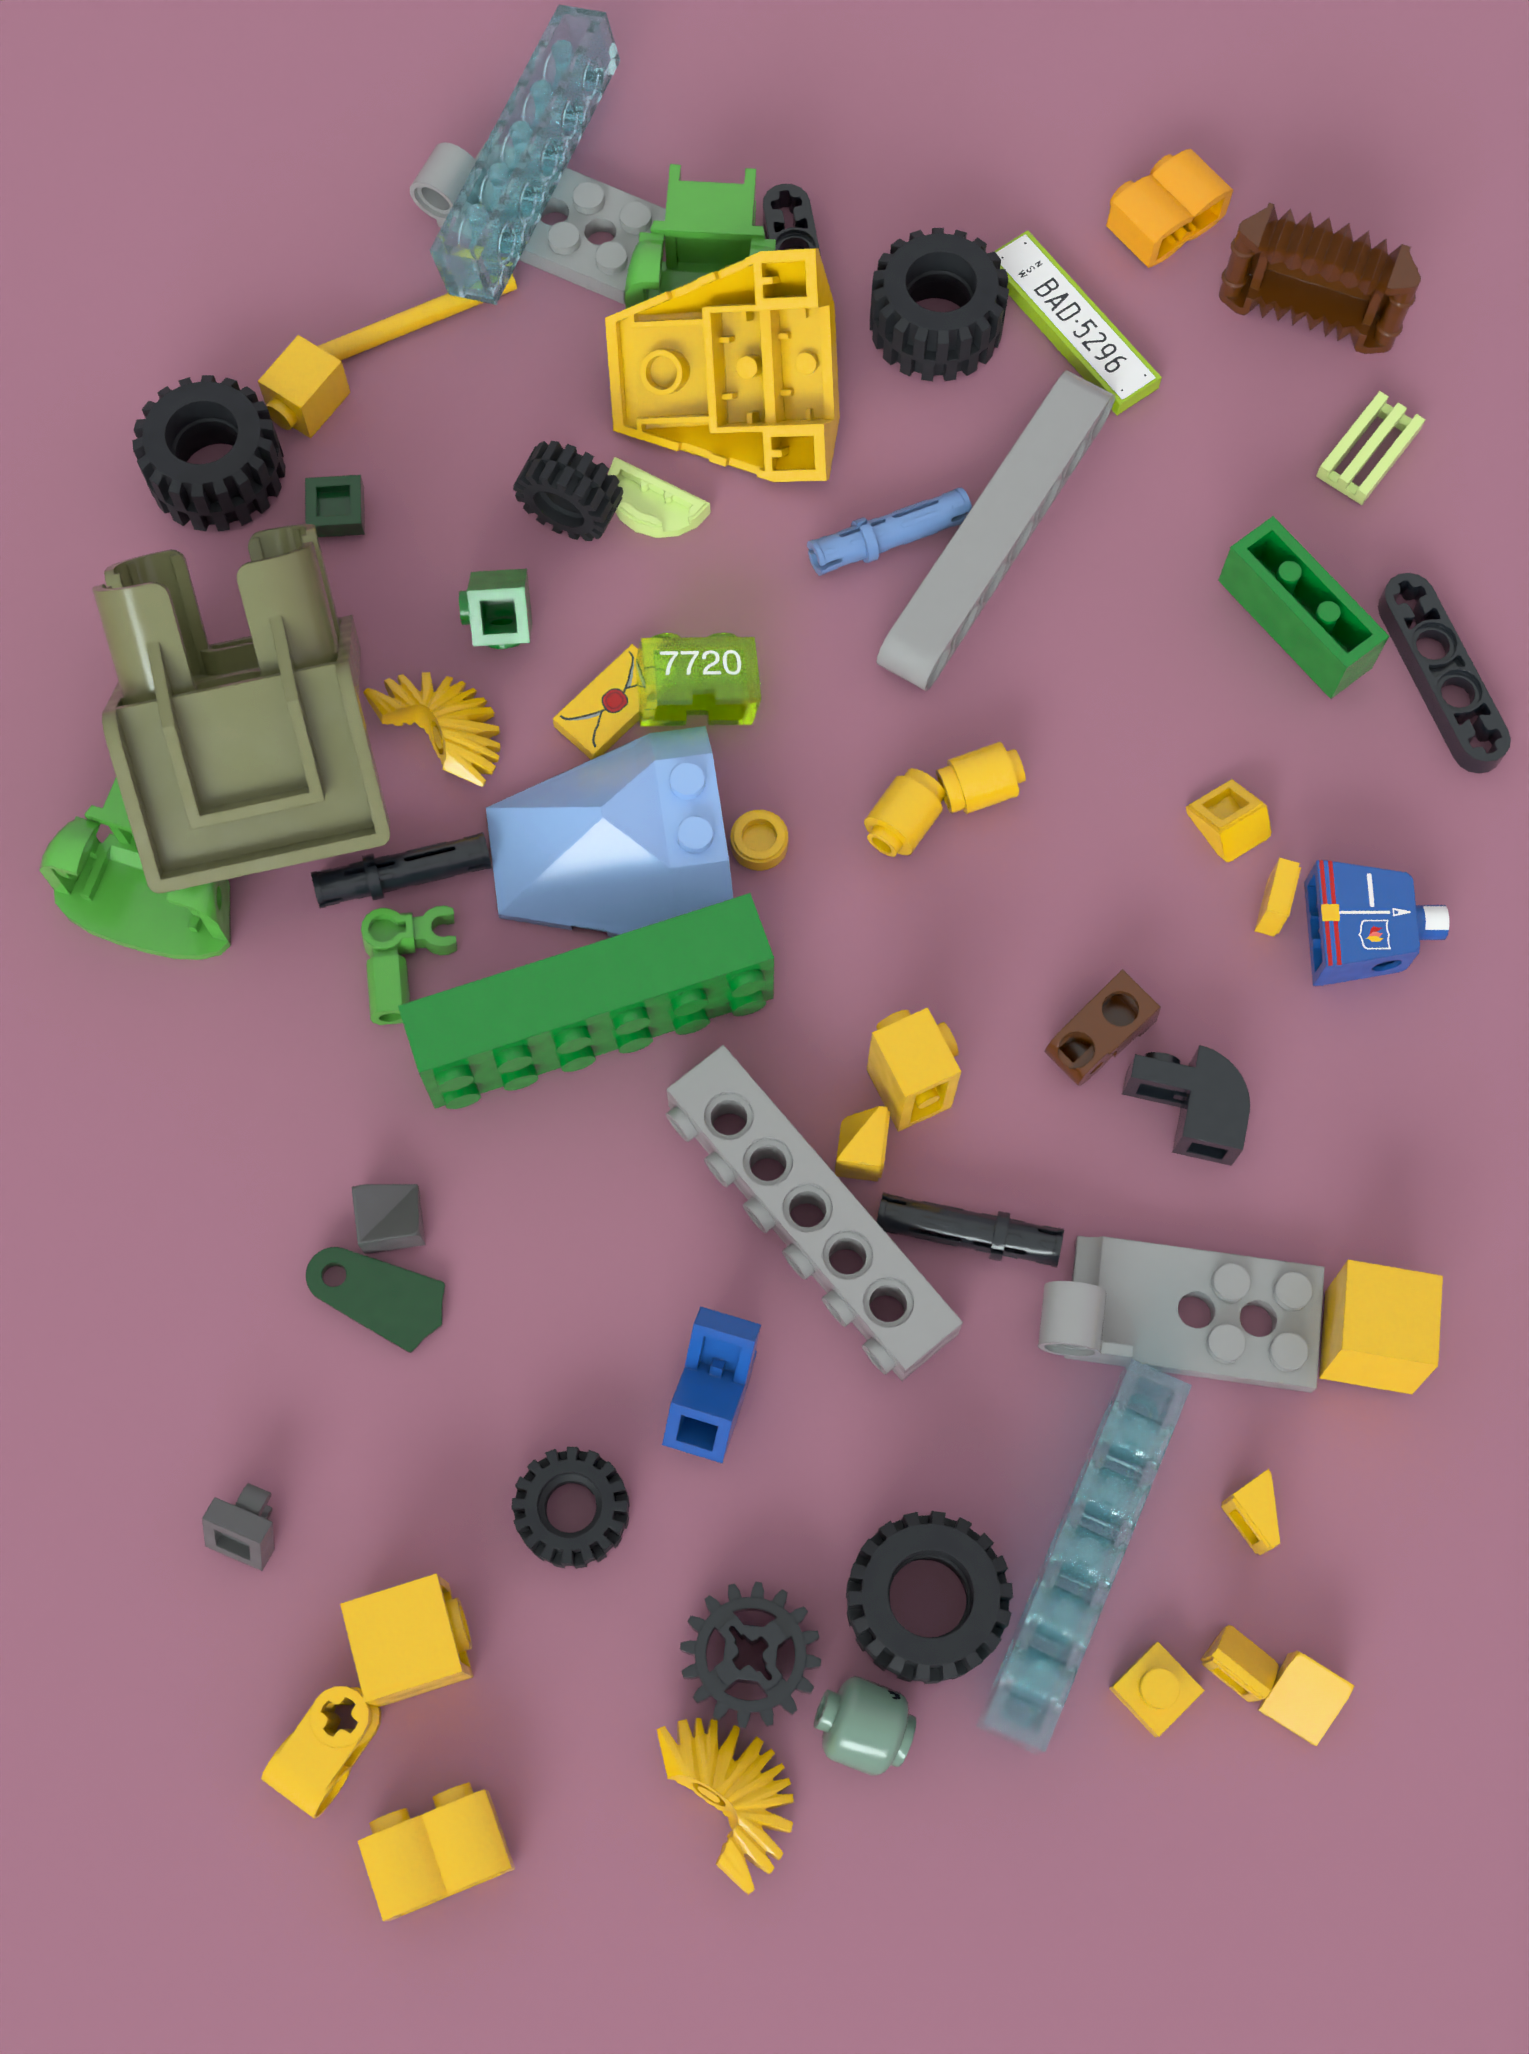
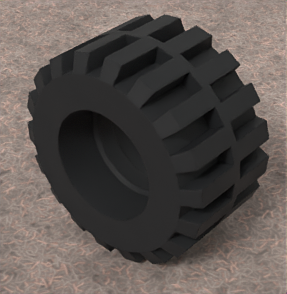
[870,228,1009,382]
[132,375,286,532]
[846,1511,1013,1684]

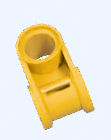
[261,1686,381,1819]

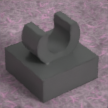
[202,1483,275,1571]

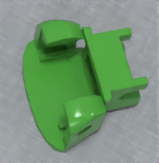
[39,778,231,960]

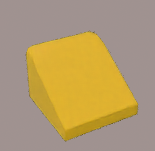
[1186,779,1271,862]
[1221,1469,1280,1555]
[1200,1625,1279,1702]
[1258,1651,1355,1746]

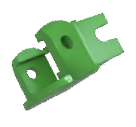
[625,164,776,309]

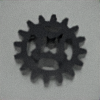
[680,1582,821,1729]

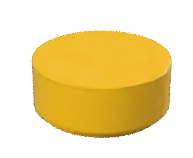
[730,810,788,871]

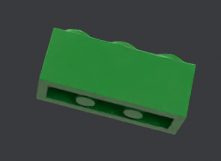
[1218,516,1389,699]

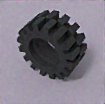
[513,441,623,541]
[512,1447,630,1569]

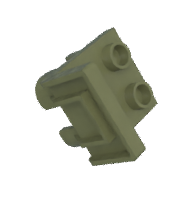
[92,524,390,893]

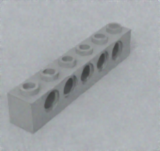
[666,1045,963,1381]

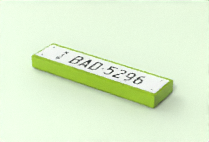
[995,230,1162,415]

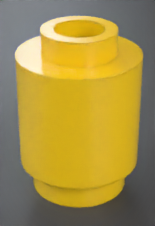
[936,741,1026,814]
[864,768,946,857]

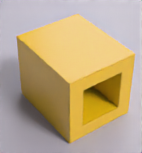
[258,335,351,439]

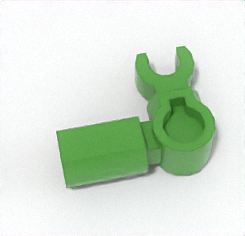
[361,906,457,1025]

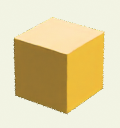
[1319,1259,1443,1394]
[340,1573,473,1707]

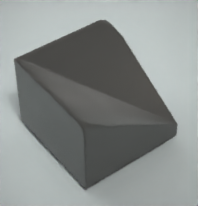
[352,1184,426,1254]

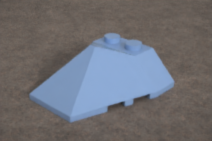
[486,726,734,937]

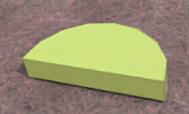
[608,457,711,538]

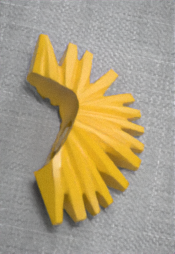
[363,672,500,787]
[656,1718,794,1895]

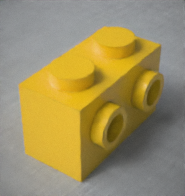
[867,1007,961,1132]

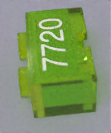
[635,632,762,726]

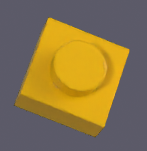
[1109,1641,1205,1738]

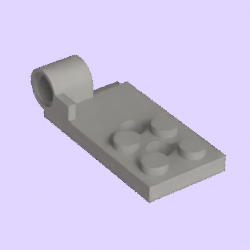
[410,141,666,305]
[1038,1236,1325,1393]

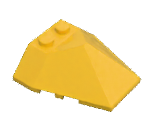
[605,248,840,482]

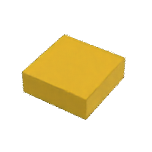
[1255,857,1301,937]

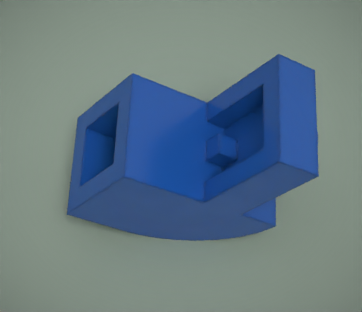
[662,1306,761,1463]

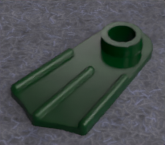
[306,1247,445,1353]

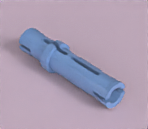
[807,487,972,576]

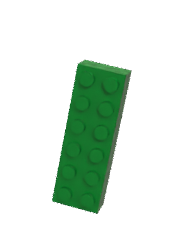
[398,893,774,1109]

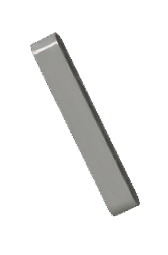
[876,370,1115,691]

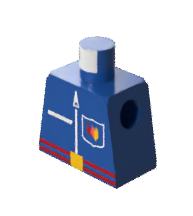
[1304,860,1449,986]

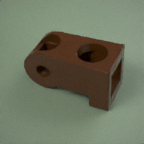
[1044,969,1161,1086]

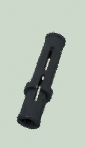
[311,832,492,909]
[877,1192,1064,1268]

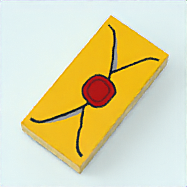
[553,644,673,760]

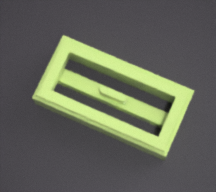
[1316,391,1426,505]

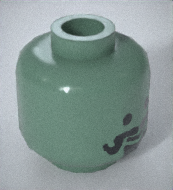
[814,1676,916,1776]

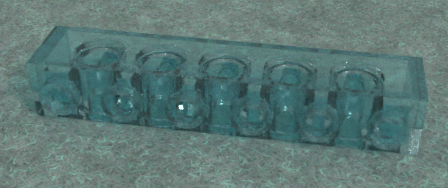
[430,4,621,305]
[976,1359,1192,1755]

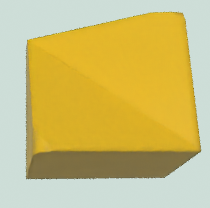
[835,1106,890,1182]

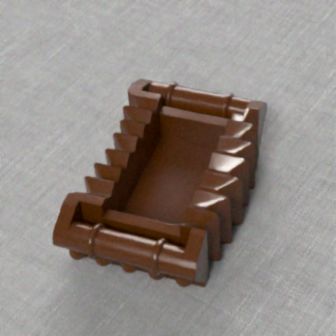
[1219,203,1421,354]

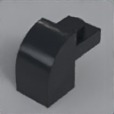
[1122,1045,1250,1166]

